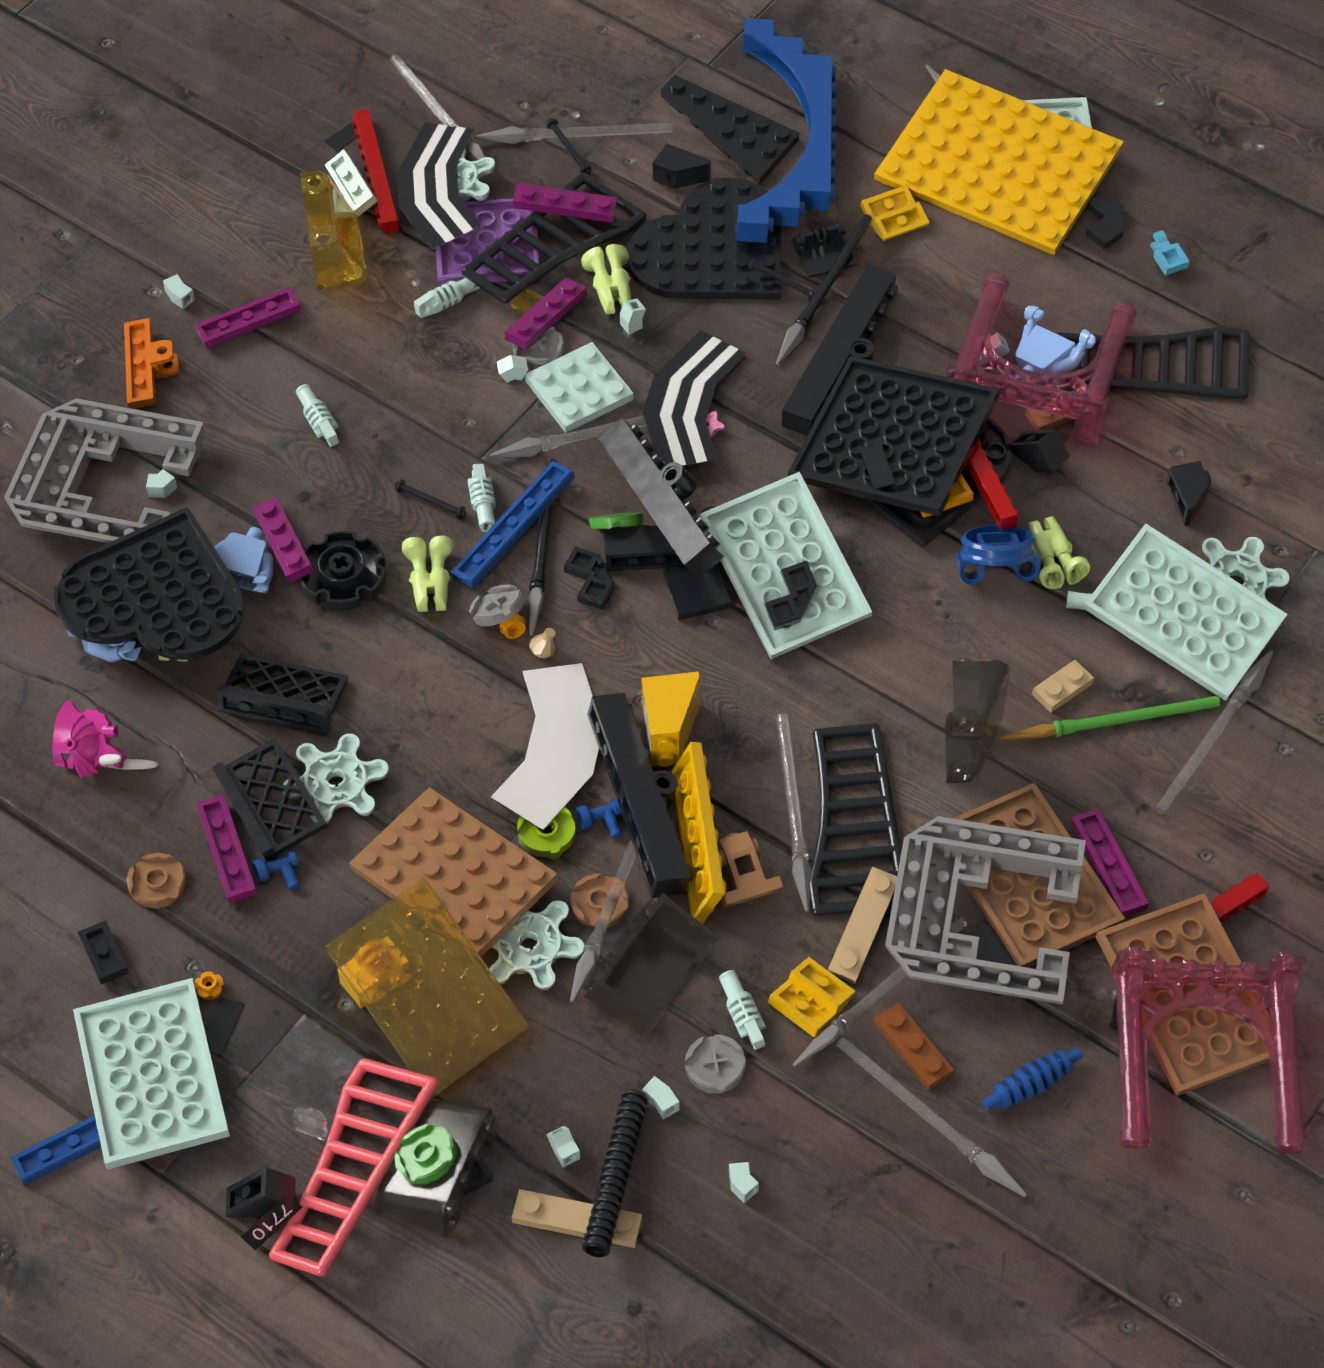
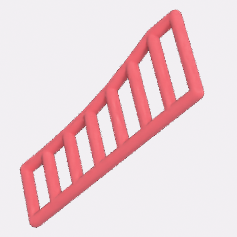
[269,1058,439,1277]

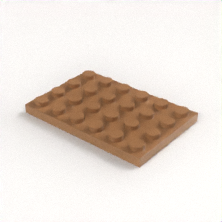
[953,783,1125,968]
[349,787,559,960]
[1096,893,1288,1096]

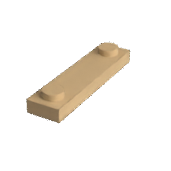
[828,867,897,984]
[512,1189,642,1248]

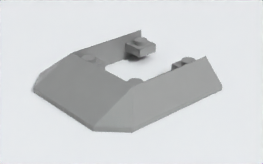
[4,398,204,543]
[885,816,1086,1005]

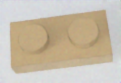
[1032,660,1094,713]

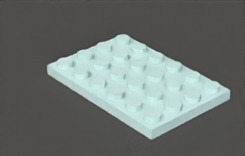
[700,472,872,659]
[1083,523,1287,701]
[73,978,230,1170]

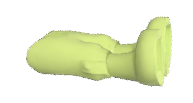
[581,244,631,315]
[1027,516,1090,589]
[402,536,454,612]

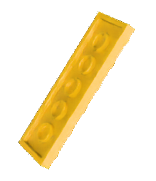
[671,742,726,924]

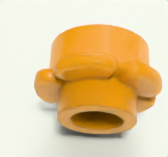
[499,614,526,639]
[194,971,224,1000]

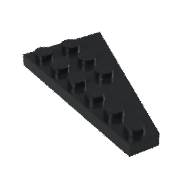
[661,75,799,185]

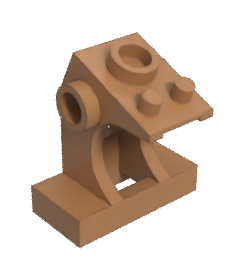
[718,831,783,909]

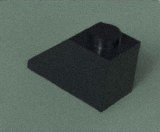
[652,143,711,189]
[1010,429,1070,473]
[1166,461,1211,526]
[225,1167,296,1218]

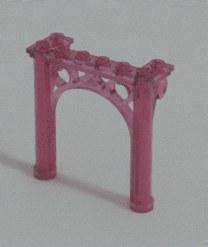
[947,273,1137,445]
[1109,947,1308,1154]

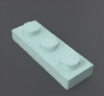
[325,150,378,216]

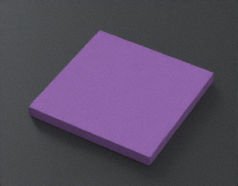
[436,198,541,286]

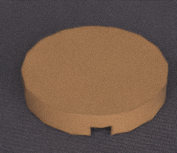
[126,853,187,909]
[570,873,629,929]

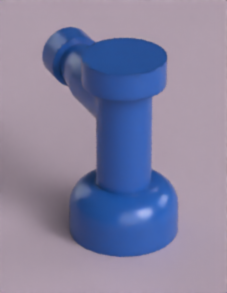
[576,799,623,839]
[252,850,300,890]

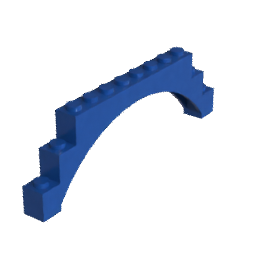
[736,18,836,243]

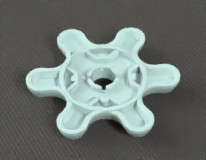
[457,148,495,201]
[1202,537,1289,601]
[282,734,389,824]
[488,900,584,990]

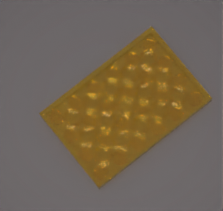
[324,877,529,1098]

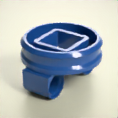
[956,525,1040,585]

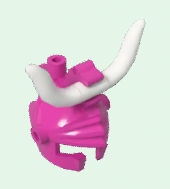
[53,700,158,778]

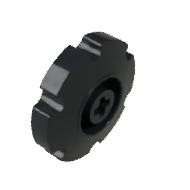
[299,531,387,610]

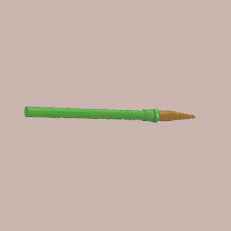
[999,696,1220,740]

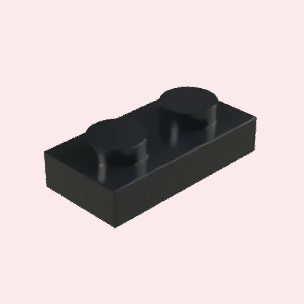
[78,920,129,985]

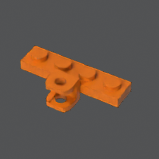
[124,318,179,409]

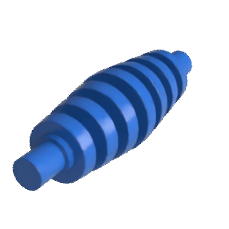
[982,1048,1083,1111]

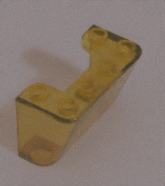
[300,171,367,291]

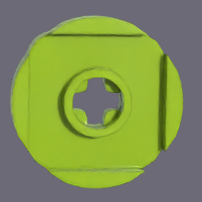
[517,807,576,859]

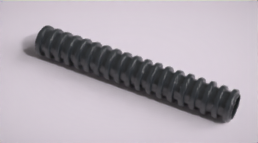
[582,1089,648,1258]

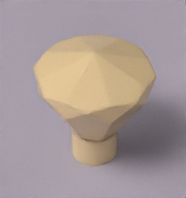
[529,628,556,659]

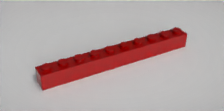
[351,109,399,234]
[966,439,1019,531]
[1111,873,1269,983]

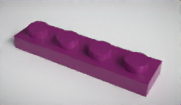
[512,183,617,223]
[505,278,587,349]
[194,287,301,349]
[252,497,314,583]
[196,794,257,903]
[1071,808,1149,917]

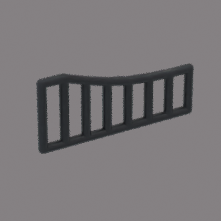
[461,172,647,304]
[1055,326,1250,400]
[810,723,902,916]

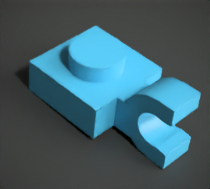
[1151,230,1190,276]

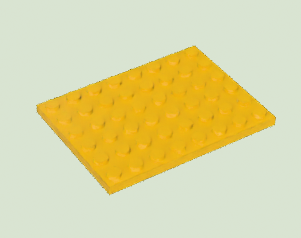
[874,69,1124,255]

